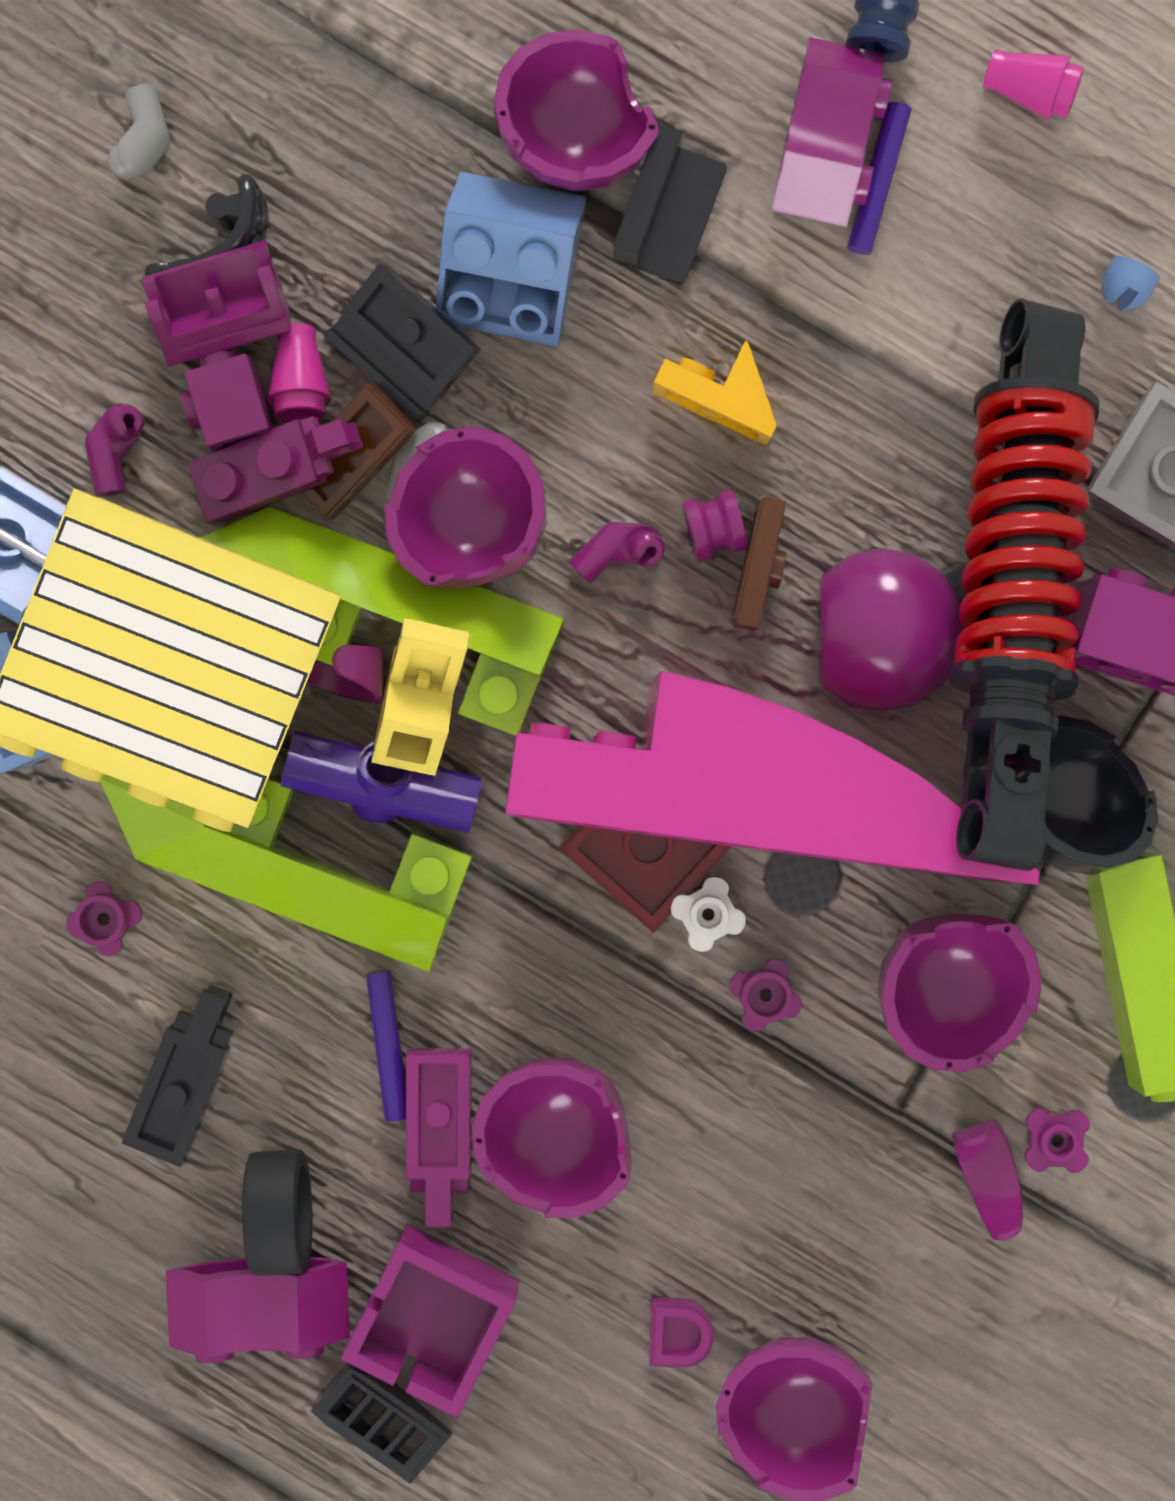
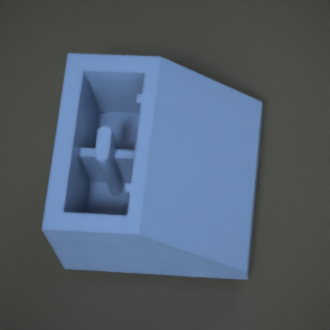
[436,171,586,347]

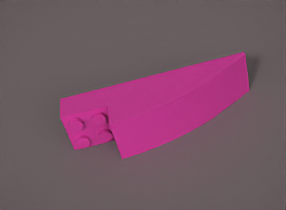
[505,671,1040,885]

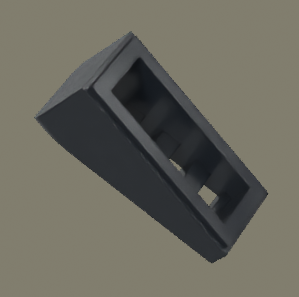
[310,1362,452,1484]

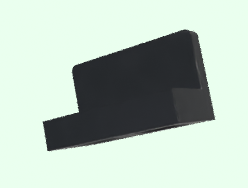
[613,123,727,285]

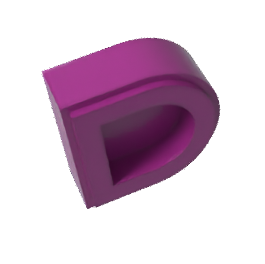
[649,1297,714,1368]

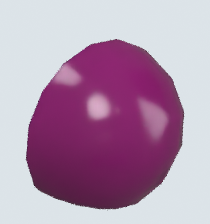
[494,29,659,191]
[384,426,547,589]
[819,548,965,712]
[877,914,1042,1072]
[472,1058,632,1218]
[716,1337,873,1501]

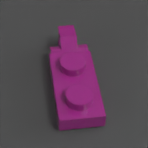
[188,416,363,524]
[406,1048,472,1228]

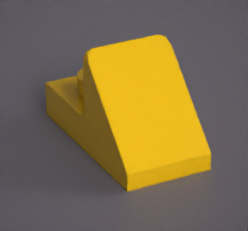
[652,340,777,447]

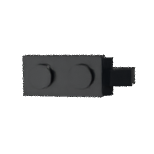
[122,984,234,1167]

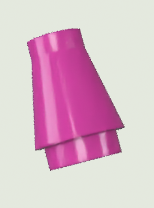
[983,49,1084,121]
[267,323,331,423]

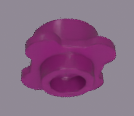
[66,881,142,956]
[729,958,802,1031]
[1024,1108,1090,1173]

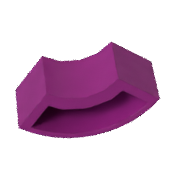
[771,37,893,227]
[166,1257,350,1363]

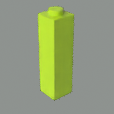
[1085,851,1175,1102]

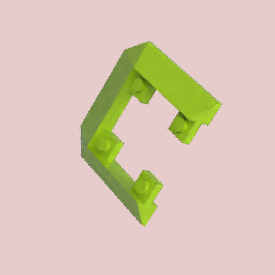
[101,506,565,972]

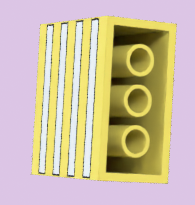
[0,489,341,832]

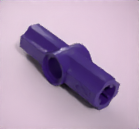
[280,731,482,833]

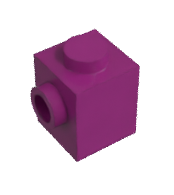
[181,350,276,452]

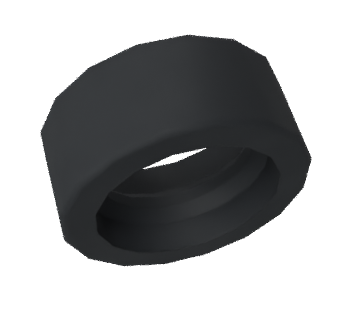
[242,1149,313,1276]

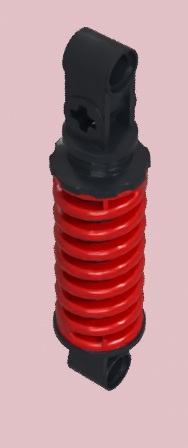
[949,298,1100,872]

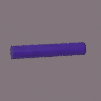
[847,102,912,255]
[366,970,406,1122]

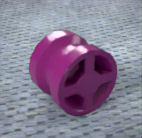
[682,488,748,563]

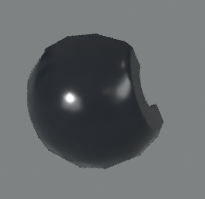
[1024,715,1158,875]

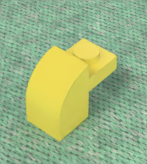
[371,618,469,776]

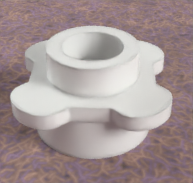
[671,877,746,952]

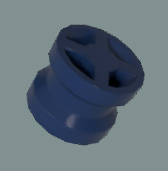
[845,0,920,62]

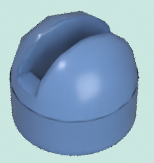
[1101,256,1160,312]

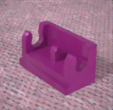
[142,240,291,367]

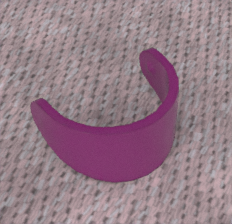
[306,645,384,703]
[952,1119,1023,1241]

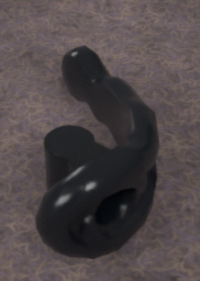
[145,174,269,276]

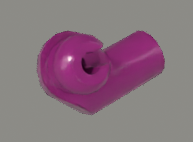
[85,404,144,497]
[568,522,665,584]

